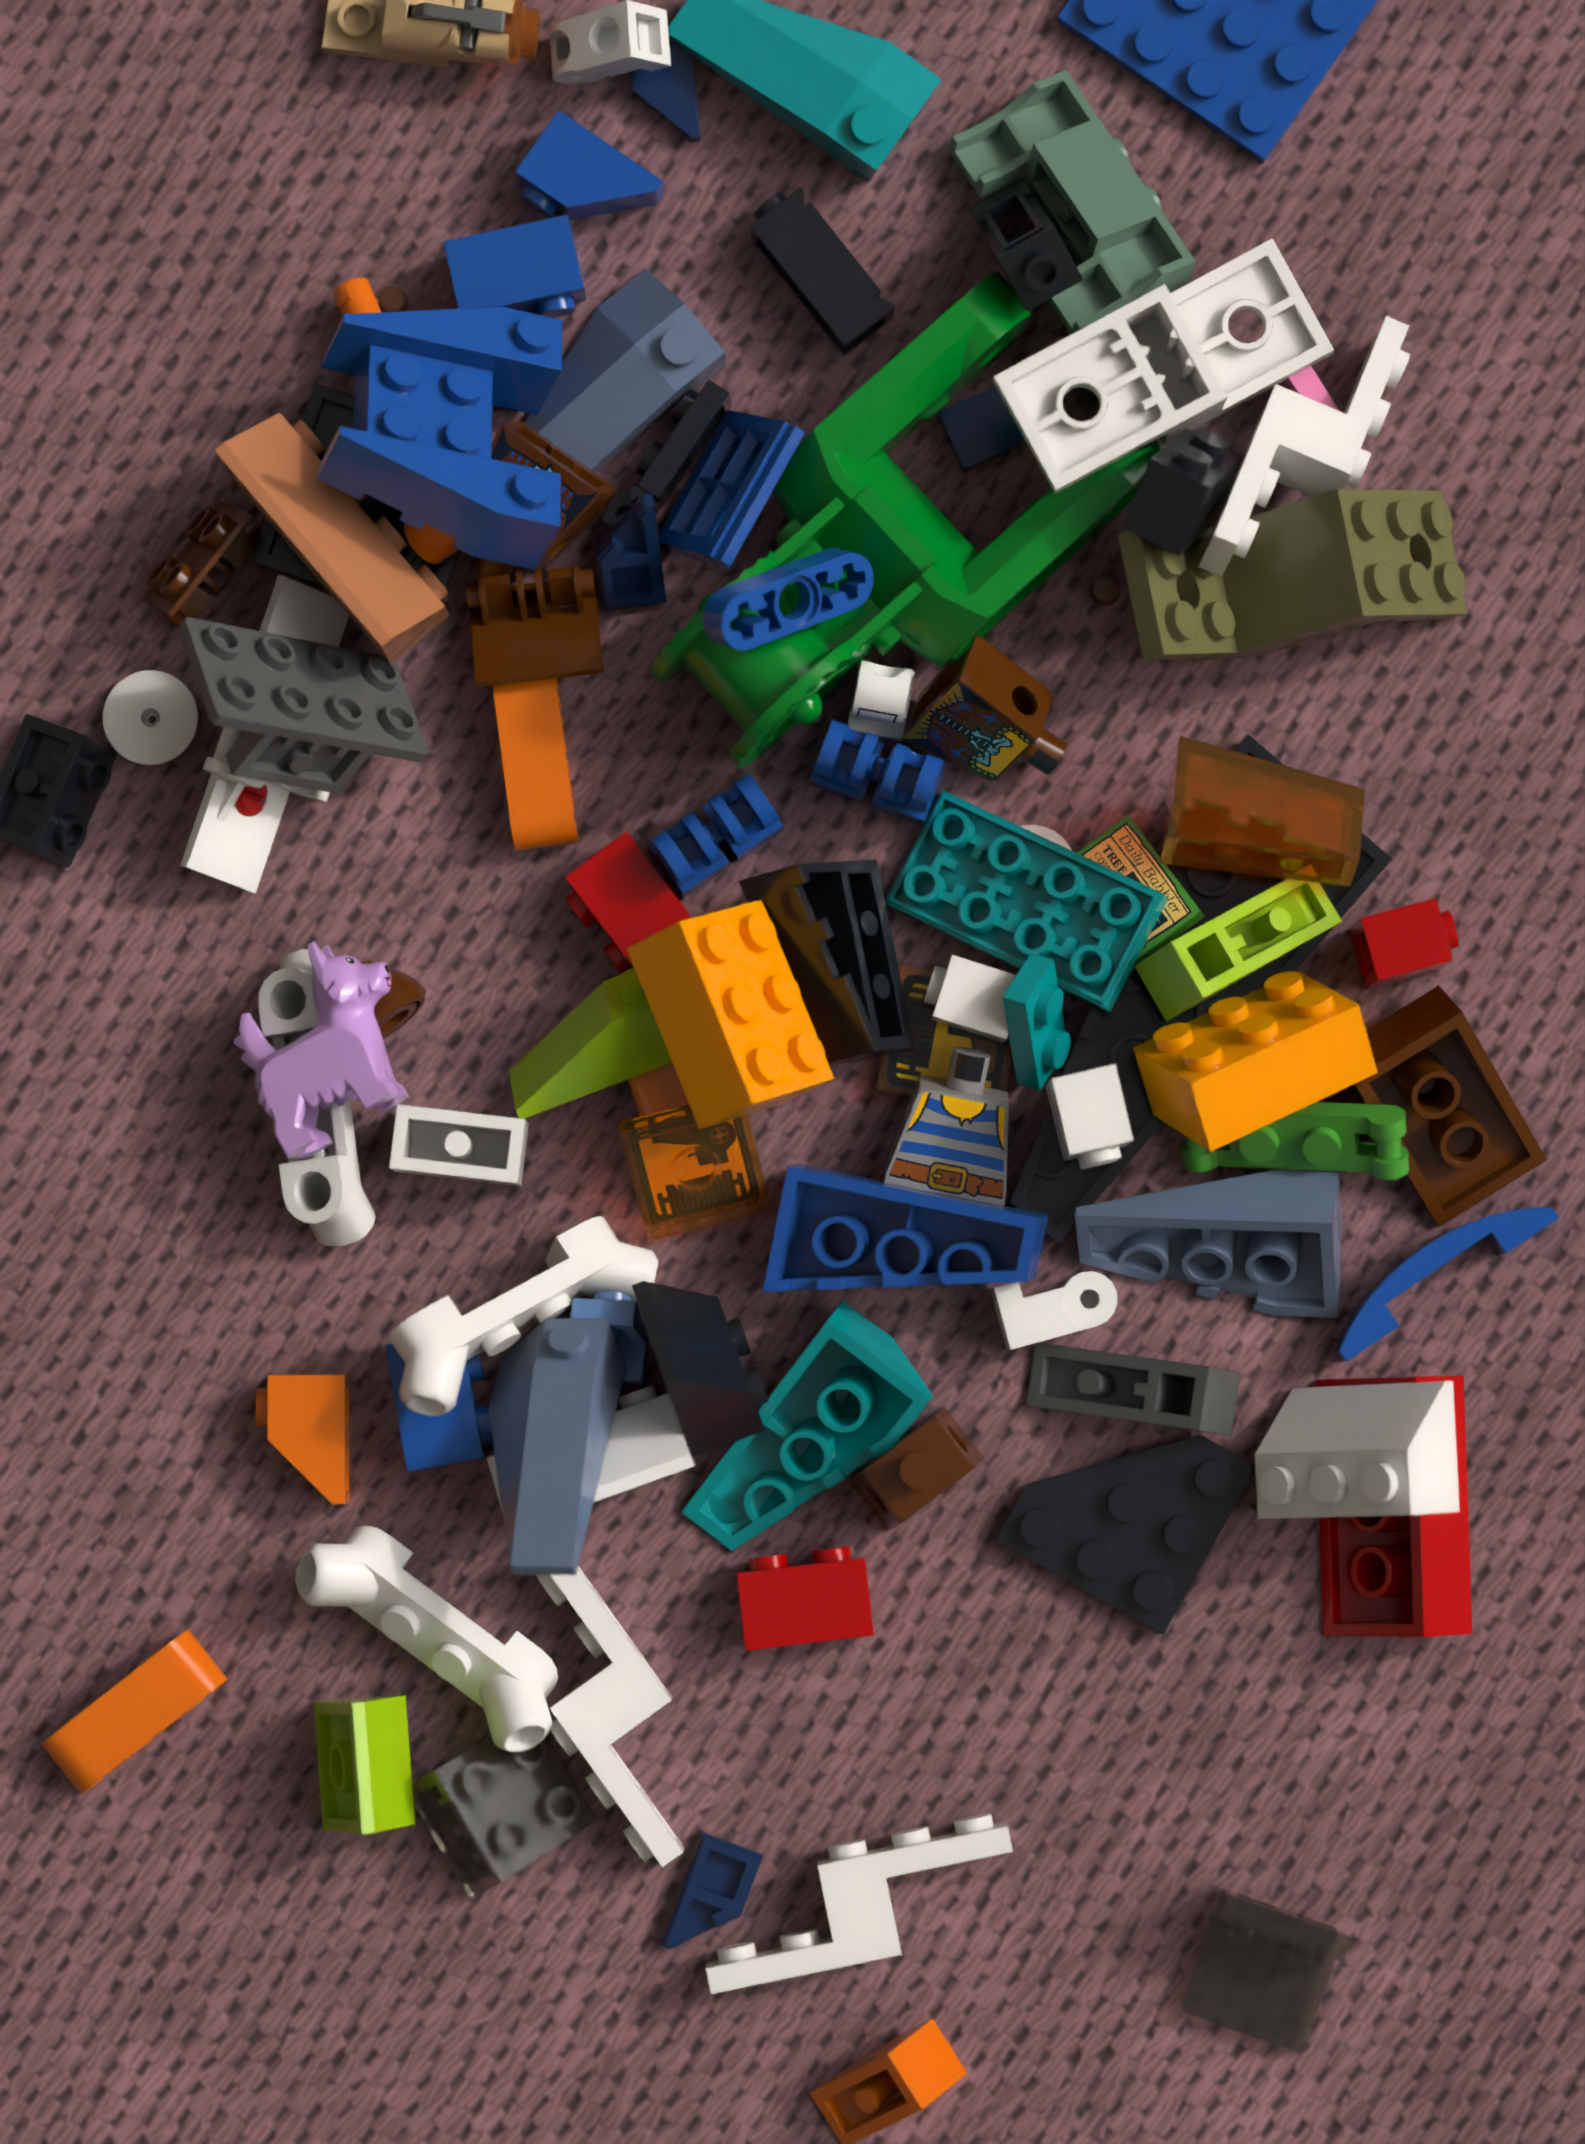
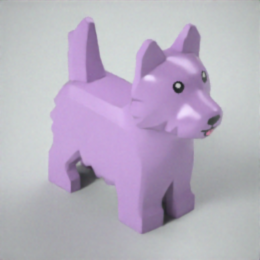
[234,941,409,1159]

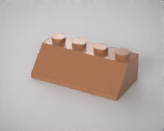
[214,412,449,665]

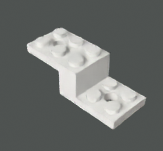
[993,238,1334,494]

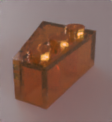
[1160,735,1365,887]

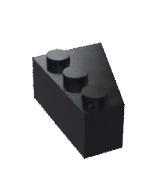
[739,859,914,1065]

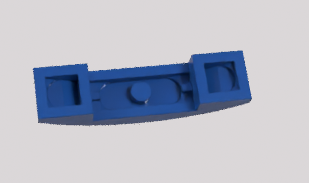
[1334,1207,1559,1362]

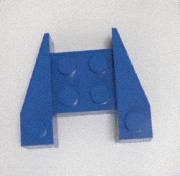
[317,306,562,569]

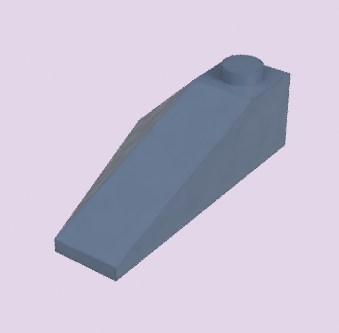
[525,268,726,473]
[1075,1170,1342,1318]
[488,1318,626,1575]

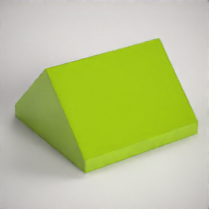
[313,1695,415,1834]

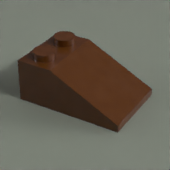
[1350,985,1547,1227]

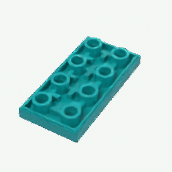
[885,790,1168,1013]

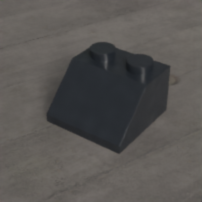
[632,1281,769,1457]

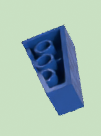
[763,1163,1048,1292]

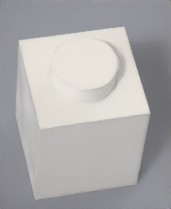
[924,955,1016,1043]

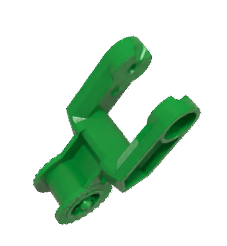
[648,272,1162,769]

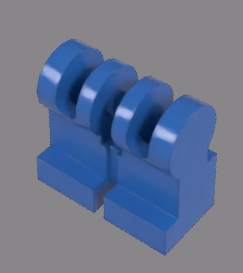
[809,719,946,826]
[647,773,785,899]

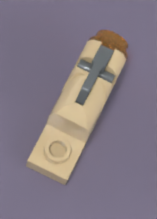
[322,0,541,68]

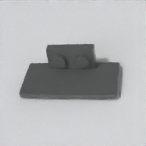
[179,617,429,794]

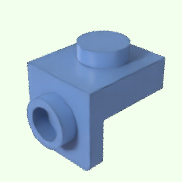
[570,1291,650,1385]

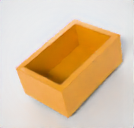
[627,899,834,1130]
[1133,971,1378,1152]

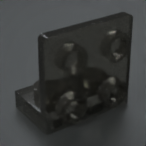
[412,1735,596,1898]
[1182,1887,1352,2052]

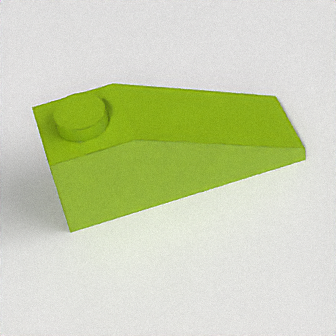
[1134,867,1342,1022]
[509,968,672,1119]

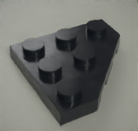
[995,1435,1255,1635]

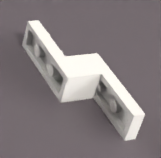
[1198,316,1411,577]
[536,1566,685,1868]
[706,1813,1013,1994]

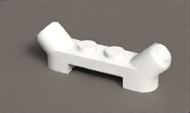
[258,949,376,1246]
[389,1216,658,1417]
[295,1526,558,1752]

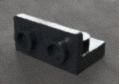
[0,714,117,868]

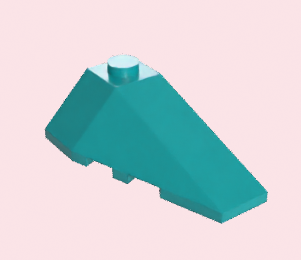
[668,0,942,182]
[681,1300,933,1551]

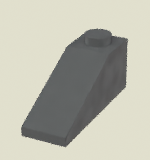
[1026,1343,1240,1436]

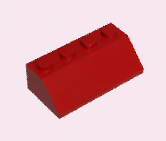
[1315,1376,1472,1637]

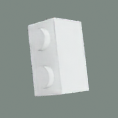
[1046,1064,1133,1170]
[389,1104,529,1187]

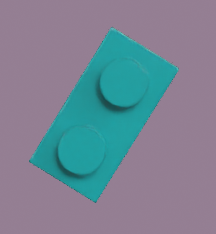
[1002,953,1071,1091]

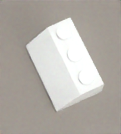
[1255,1381,1460,1519]
[487,1385,696,1513]

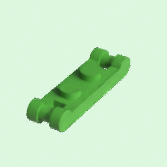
[1181,1102,1409,1180]

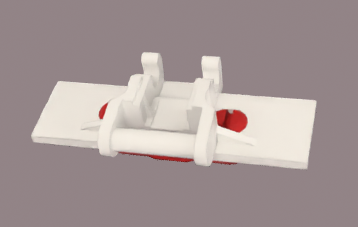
[180,575,349,894]

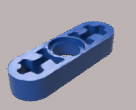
[703,548,874,650]

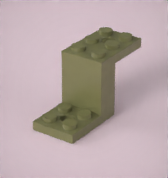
[1118,489,1467,661]

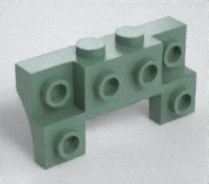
[949,70,1196,334]

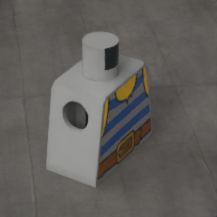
[884,1047,1009,1206]

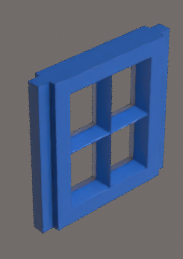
[658,410,805,568]

